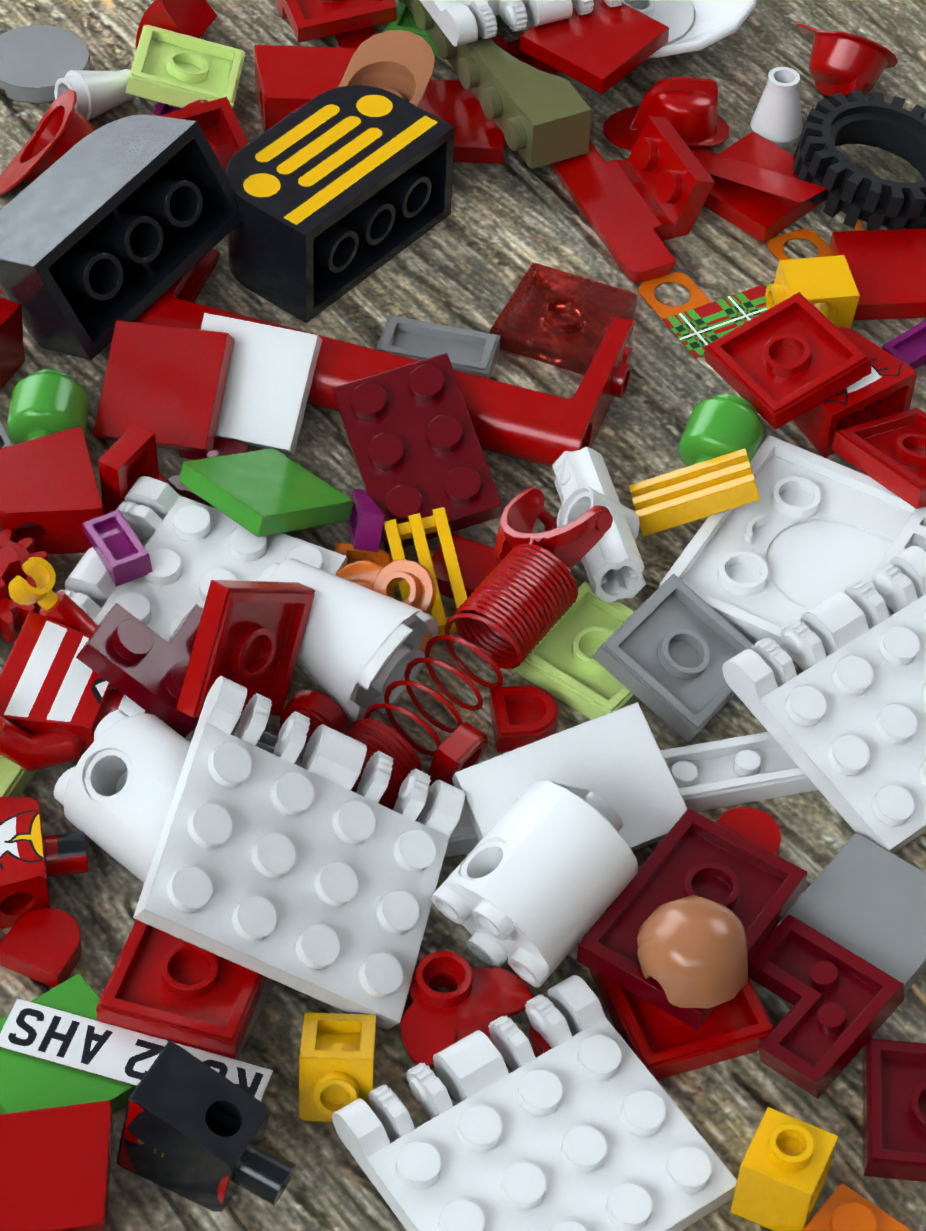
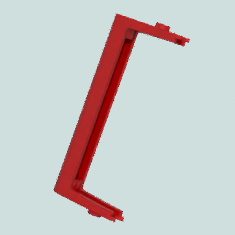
[133,249,636,468]

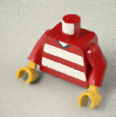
[0,557,149,771]

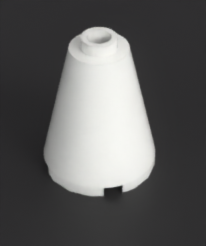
[257,558,438,722]

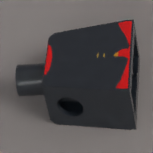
[116,1040,296,1212]

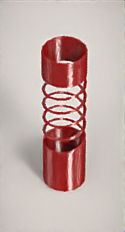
[345,543,578,810]

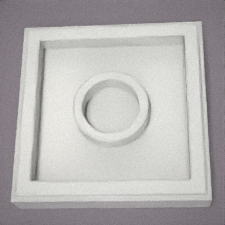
[200,313,322,454]

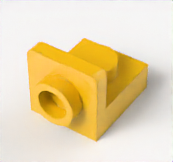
[299,1012,376,1122]

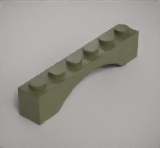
[398,0,592,169]

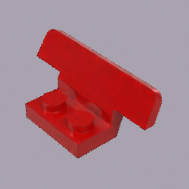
[549,116,715,282]

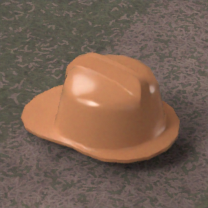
[338,30,435,107]

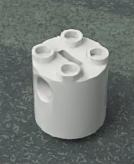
[53,710,191,883]
[431,779,638,988]

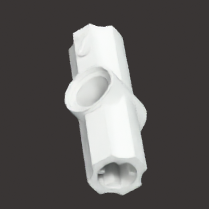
[552,446,646,603]

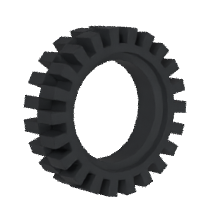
[792,91,926,231]

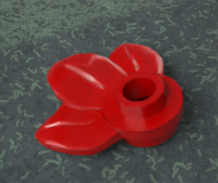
[400,951,534,1069]

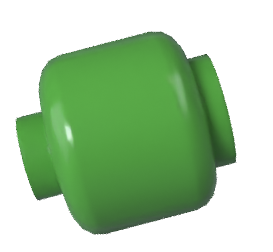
[7,369,89,445]
[678,394,765,467]

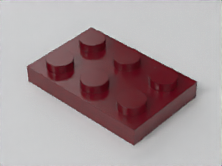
[332,353,503,552]
[576,808,808,1030]

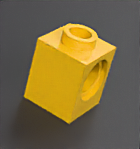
[766,255,860,329]
[730,1107,838,1231]

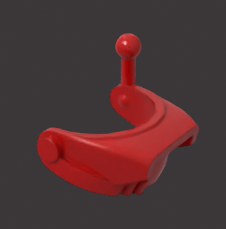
[494,488,613,570]

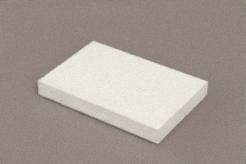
[452,702,687,852]

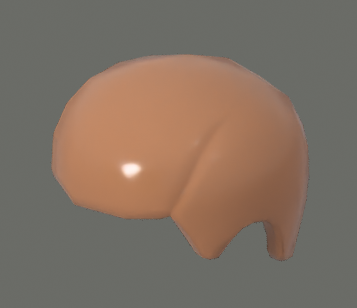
[637,895,748,1008]

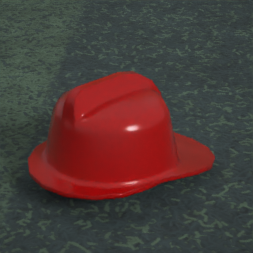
[796,24,898,98]
[603,77,729,150]
[0,89,97,196]

